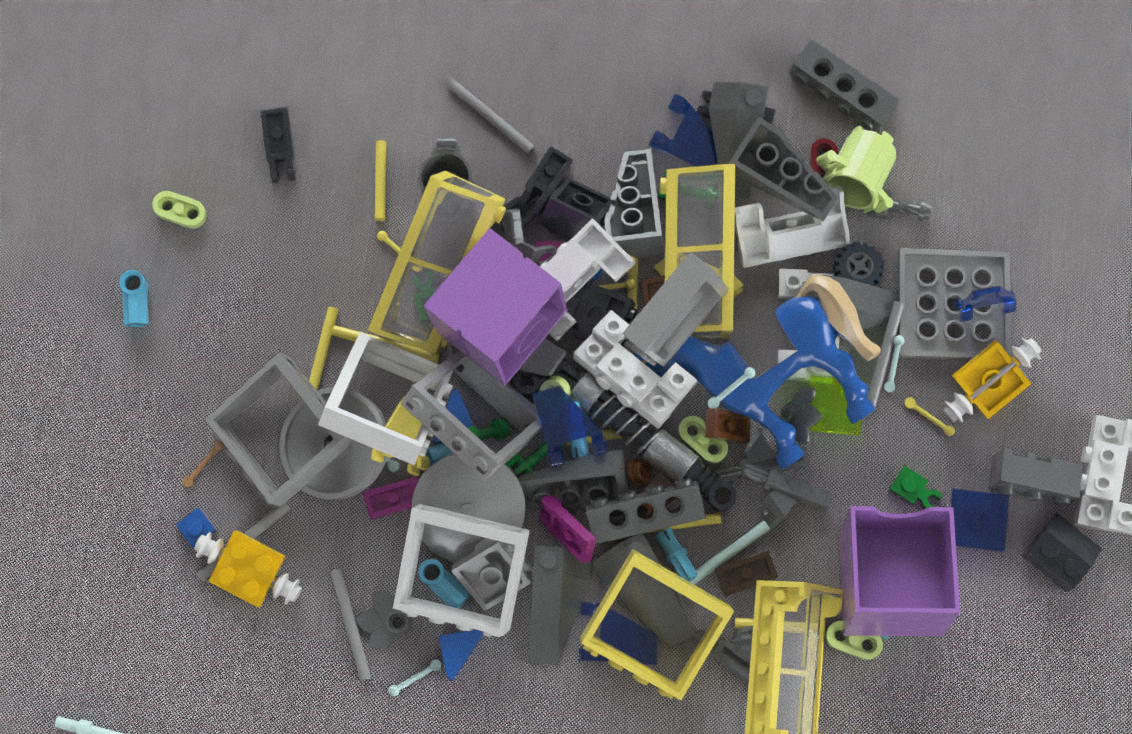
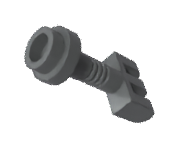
[868,189,932,222]

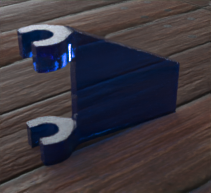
[648,94,718,175]
[956,286,1017,322]
[532,385,608,468]
[578,602,658,665]

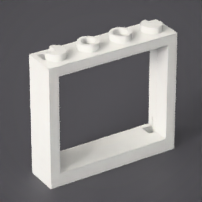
[318,332,453,465]
[393,504,530,637]

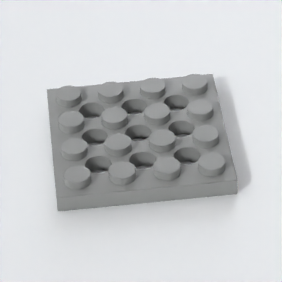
[898,248,1011,360]

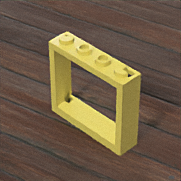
[580,549,734,700]

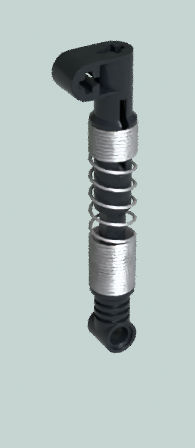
[513,358,737,512]

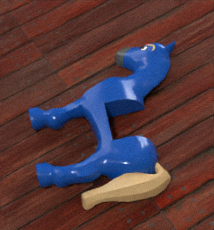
[626,274,881,469]

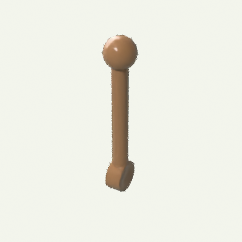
[182,440,225,488]

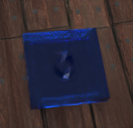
[950,488,1009,552]

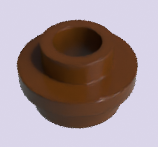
[627,458,652,487]

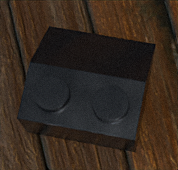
[539,177,611,240]
[1021,512,1102,592]

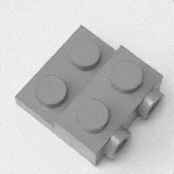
[451,538,533,611]

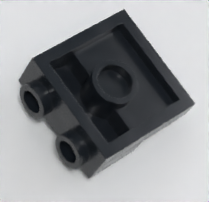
[566,282,638,346]

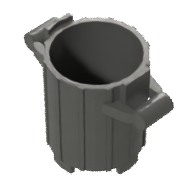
[418,138,475,223]

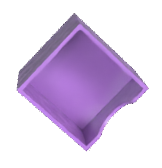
[424,228,567,386]
[839,506,960,637]

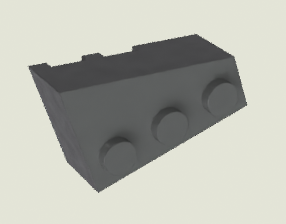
[989,447,1083,505]

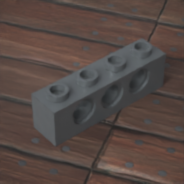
[790,39,900,133]
[586,478,706,544]

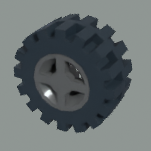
[833,242,885,286]

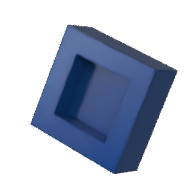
[176,507,217,548]

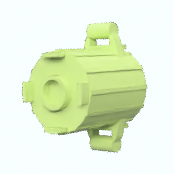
[816,126,897,213]

